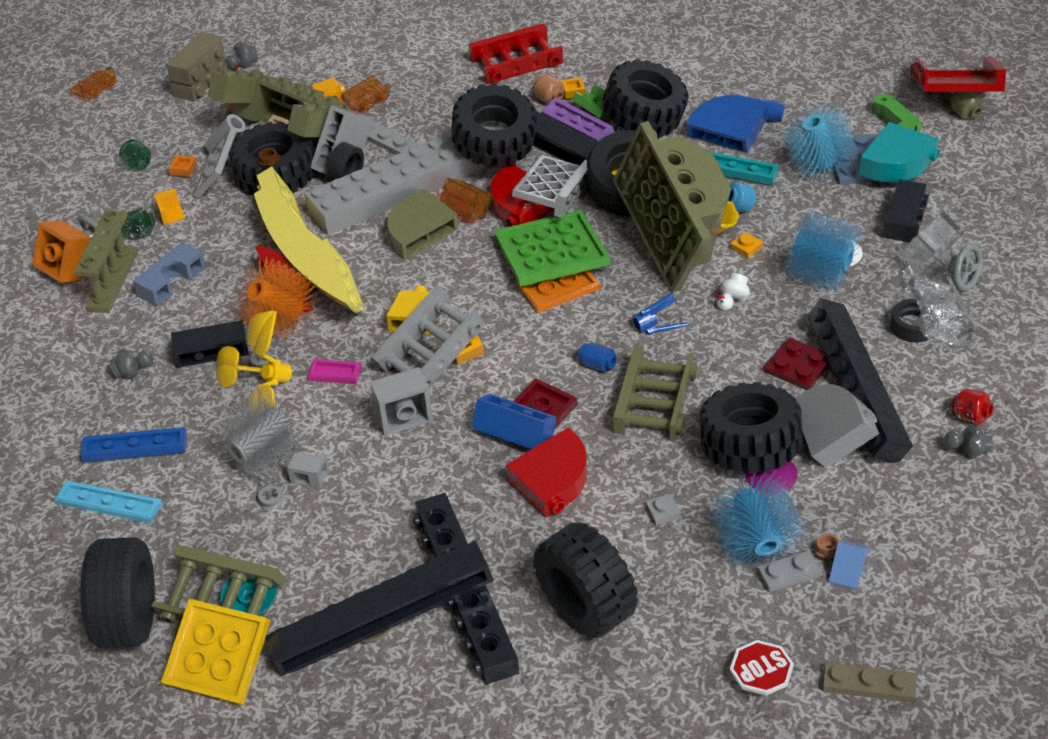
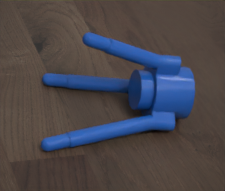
[632,292,690,335]

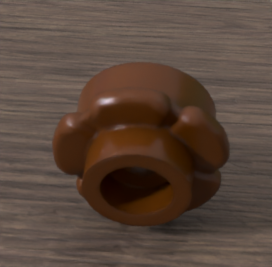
[258,148,280,167]

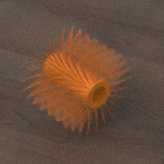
[231,256,320,342]

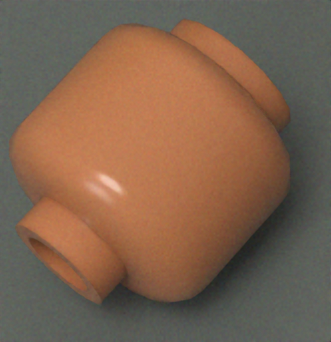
[533,74,564,105]

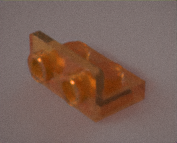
[69,67,117,102]

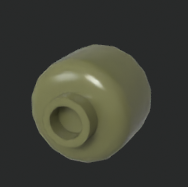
[951,92,984,119]

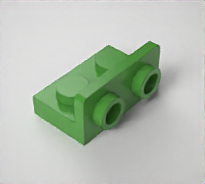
[572,85,613,121]

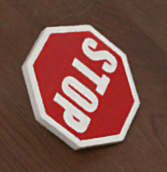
[730,640,794,696]

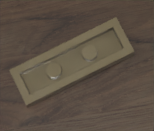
[823,662,917,703]

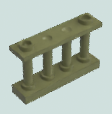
[74,210,138,313]
[613,345,698,442]
[152,544,286,623]

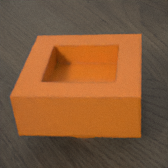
[168,155,198,177]

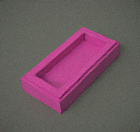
[308,359,362,384]

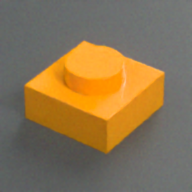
[561,77,586,99]
[730,232,764,258]

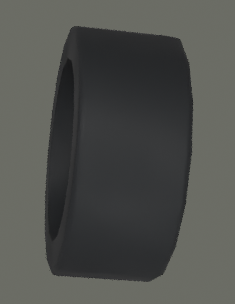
[326,142,364,181]
[890,299,939,343]

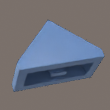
[829,539,870,590]

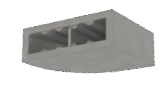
[311,105,374,174]
[795,384,879,467]

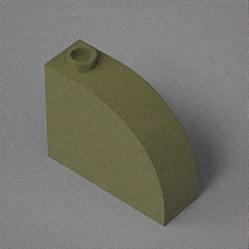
[387,188,459,260]

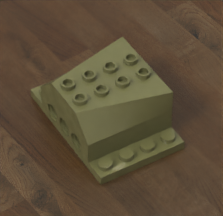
[613,121,731,293]

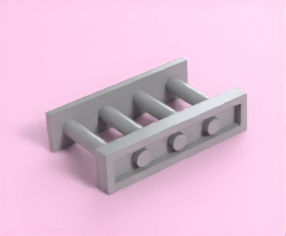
[372,285,485,389]

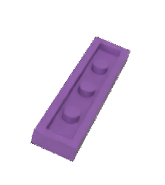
[541,97,614,142]

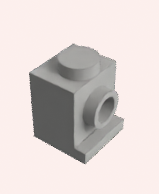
[286,452,330,489]

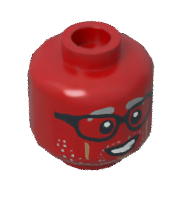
[952,389,994,425]

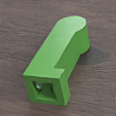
[873,94,921,132]

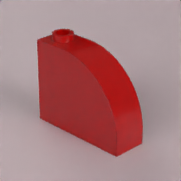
[491,164,555,227]
[506,427,587,518]

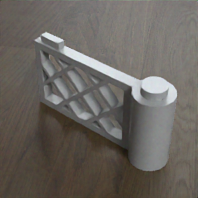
[193,114,246,199]

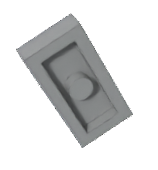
[757,550,822,592]

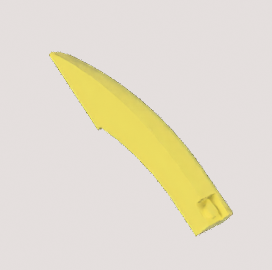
[254,167,363,313]

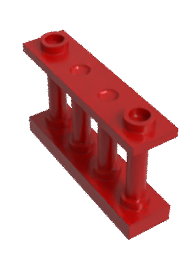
[469,23,563,84]

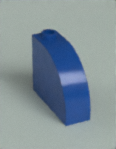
[686,95,768,153]

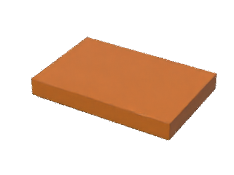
[516,270,601,313]

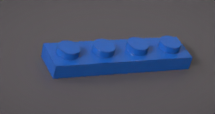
[80,427,187,462]

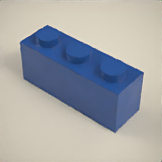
[472,394,557,451]

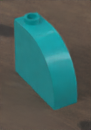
[858,122,940,182]

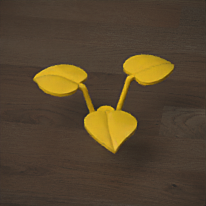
[216,311,292,420]

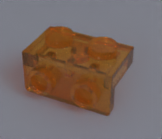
[341,75,391,113]

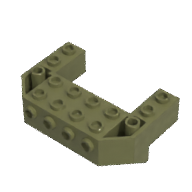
[208,69,350,148]

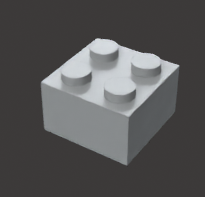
[370,367,433,436]

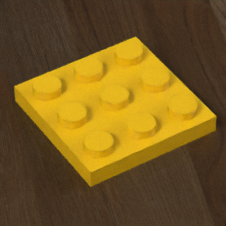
[161,599,271,705]

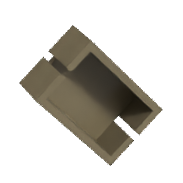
[166,32,228,102]

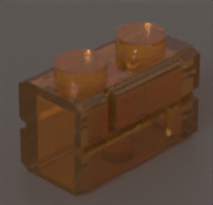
[439,178,492,222]

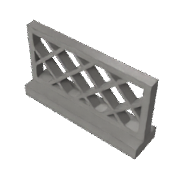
[512,155,587,218]

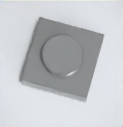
[646,494,681,526]

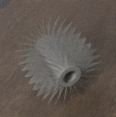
[211,387,305,482]

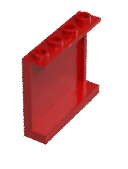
[910,57,1007,92]

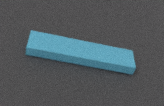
[55,481,163,523]

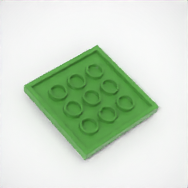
[494,210,611,287]

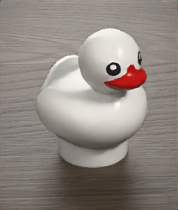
[716,273,750,311]

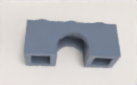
[133,242,206,307]

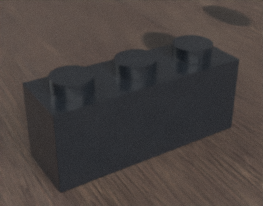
[883,179,929,243]
[171,320,249,368]

